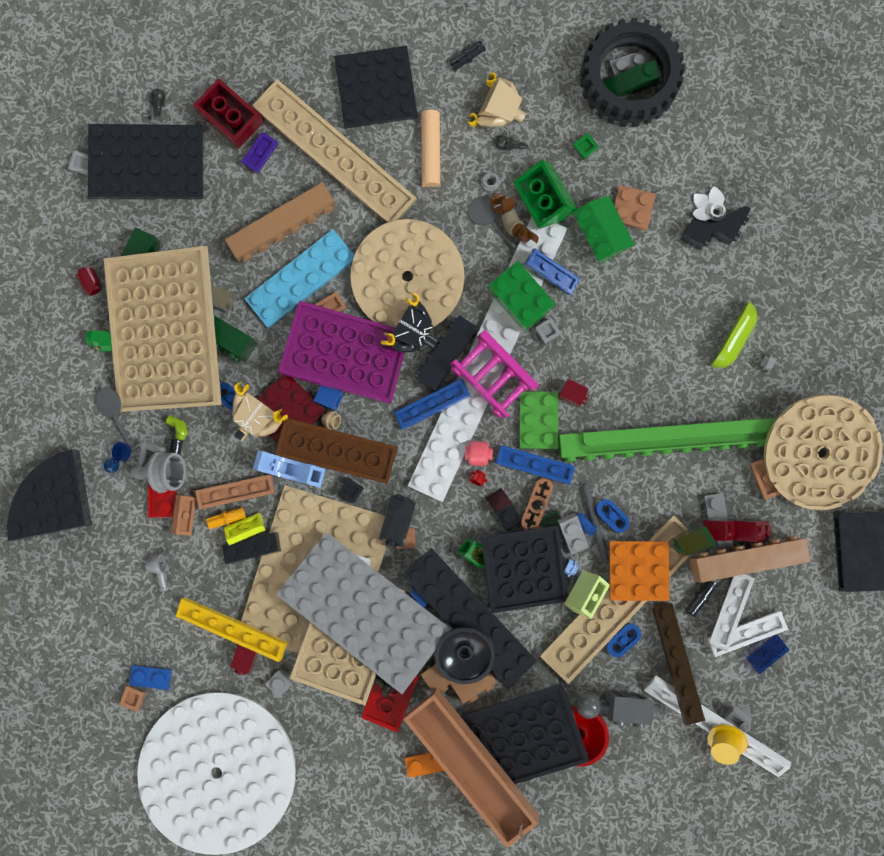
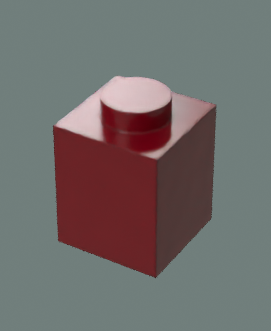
[558,379,590,408]
[230,644,258,675]

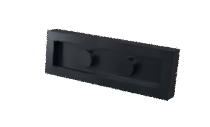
[222,532,281,565]

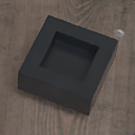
[338,477,365,504]

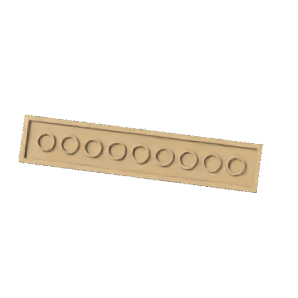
[252,79,417,223]
[539,515,691,684]

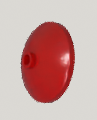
[571,706,609,767]

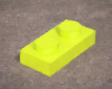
[224,513,265,545]

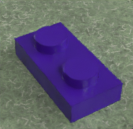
[241,132,279,174]

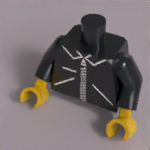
[381,292,438,353]

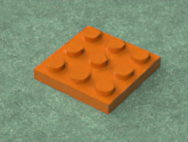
[609,541,670,601]

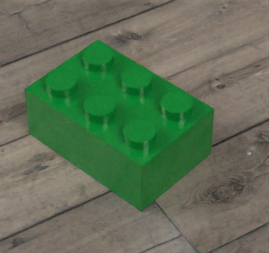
[488,261,556,333]

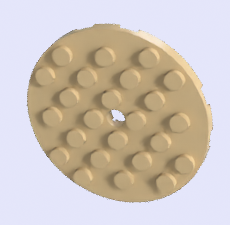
[351,219,464,328]
[764,394,883,510]

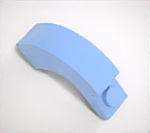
[253,450,326,488]

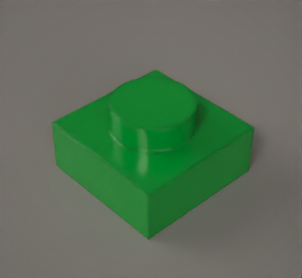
[572,133,599,160]

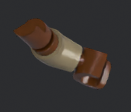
[490,193,539,244]

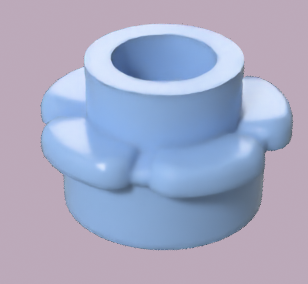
[564,559,579,577]

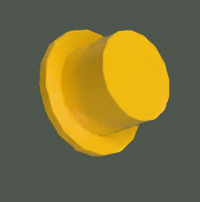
[707,724,748,765]

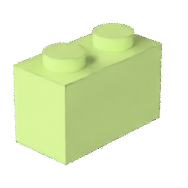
[564,570,610,619]

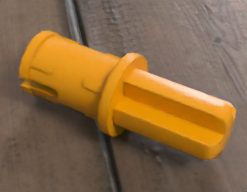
[206,507,246,529]

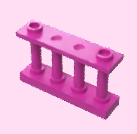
[450,330,539,418]

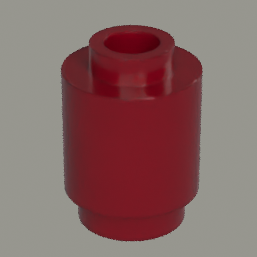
[76,266,102,296]

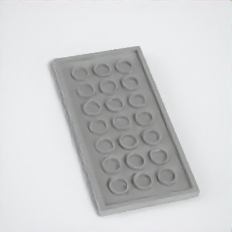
[276,532,451,694]

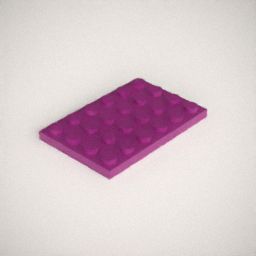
[278,300,405,405]

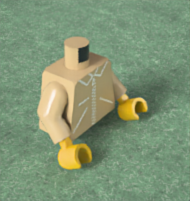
[467,72,526,127]
[232,381,288,442]

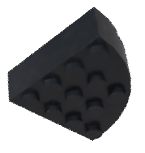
[7,449,92,541]

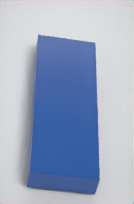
[524,248,580,295]

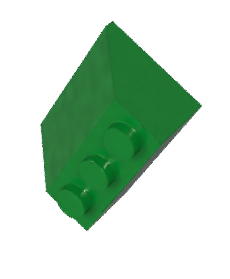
[513,159,577,229]
[573,195,635,264]

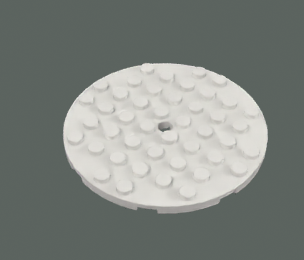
[137,692,296,855]

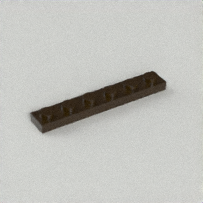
[652,603,705,726]

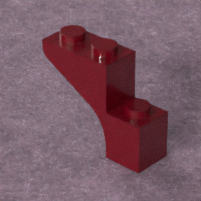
[703,520,771,542]

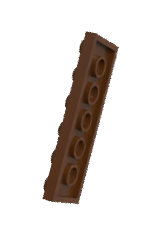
[275,418,398,484]

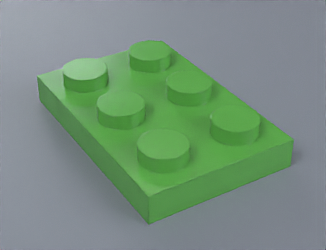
[520,392,558,449]

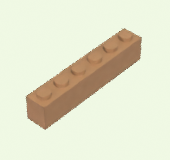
[225,182,336,263]
[689,535,811,583]

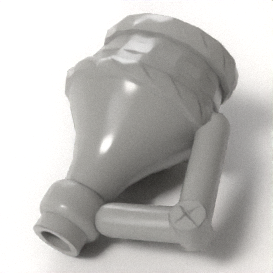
[131,441,186,493]

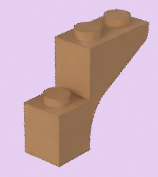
[421,663,496,704]

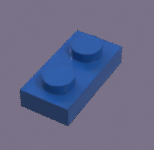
[129,665,172,690]

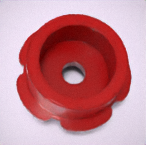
[469,470,487,487]

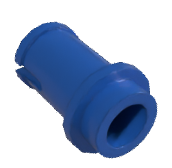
[577,513,598,537]

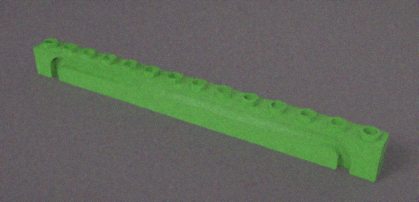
[558,418,777,462]

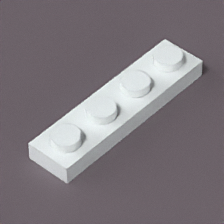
[708,574,755,651]
[707,611,788,657]

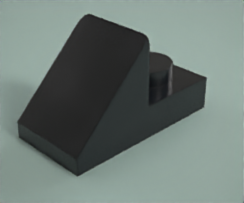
[485,488,522,530]

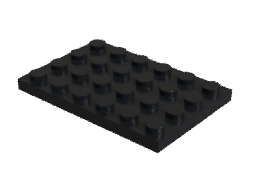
[88,124,204,199]
[459,683,589,784]

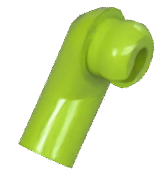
[166,415,188,441]

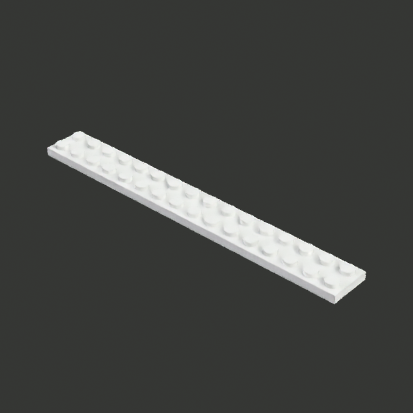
[408,217,567,502]

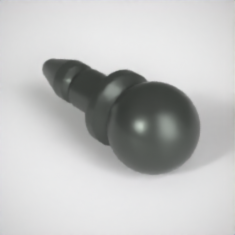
[150,89,166,119]
[495,135,529,150]

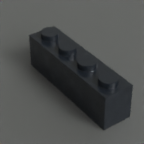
[415,315,478,392]

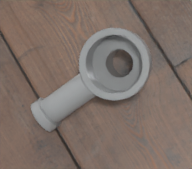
[145,554,169,591]

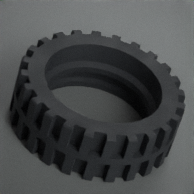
[580,18,685,127]

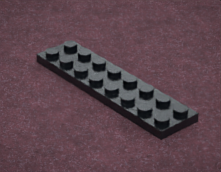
[402,548,537,688]

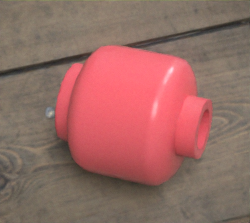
[465,441,493,466]

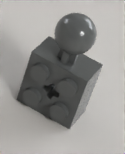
[576,690,654,728]

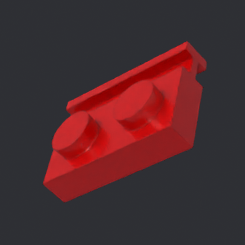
[148,483,177,518]

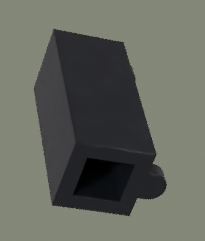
[379,494,416,549]

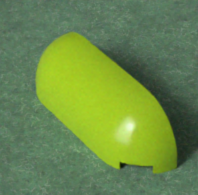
[710,301,758,368]

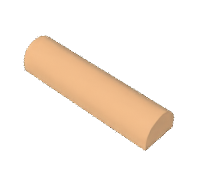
[421,110,441,187]

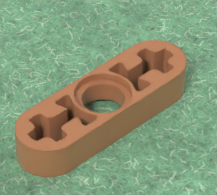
[522,478,553,529]

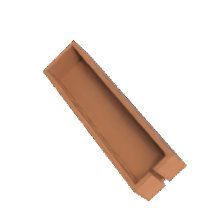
[404,689,540,848]

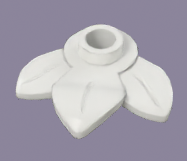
[693,186,726,221]

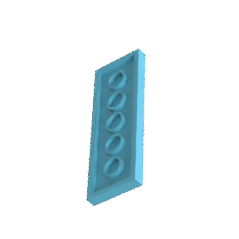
[245,229,354,329]

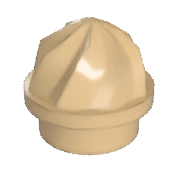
[322,411,341,430]

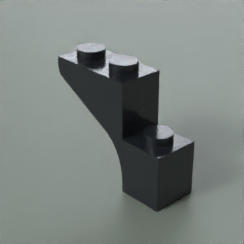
[680,206,751,250]

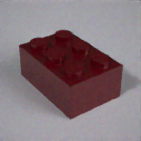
[193,78,264,149]

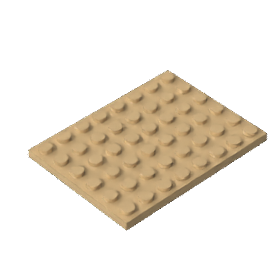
[104,246,221,412]
[241,485,386,653]

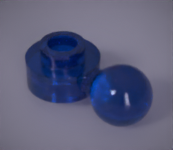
[103,442,131,473]

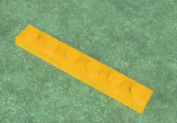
[176,597,288,662]

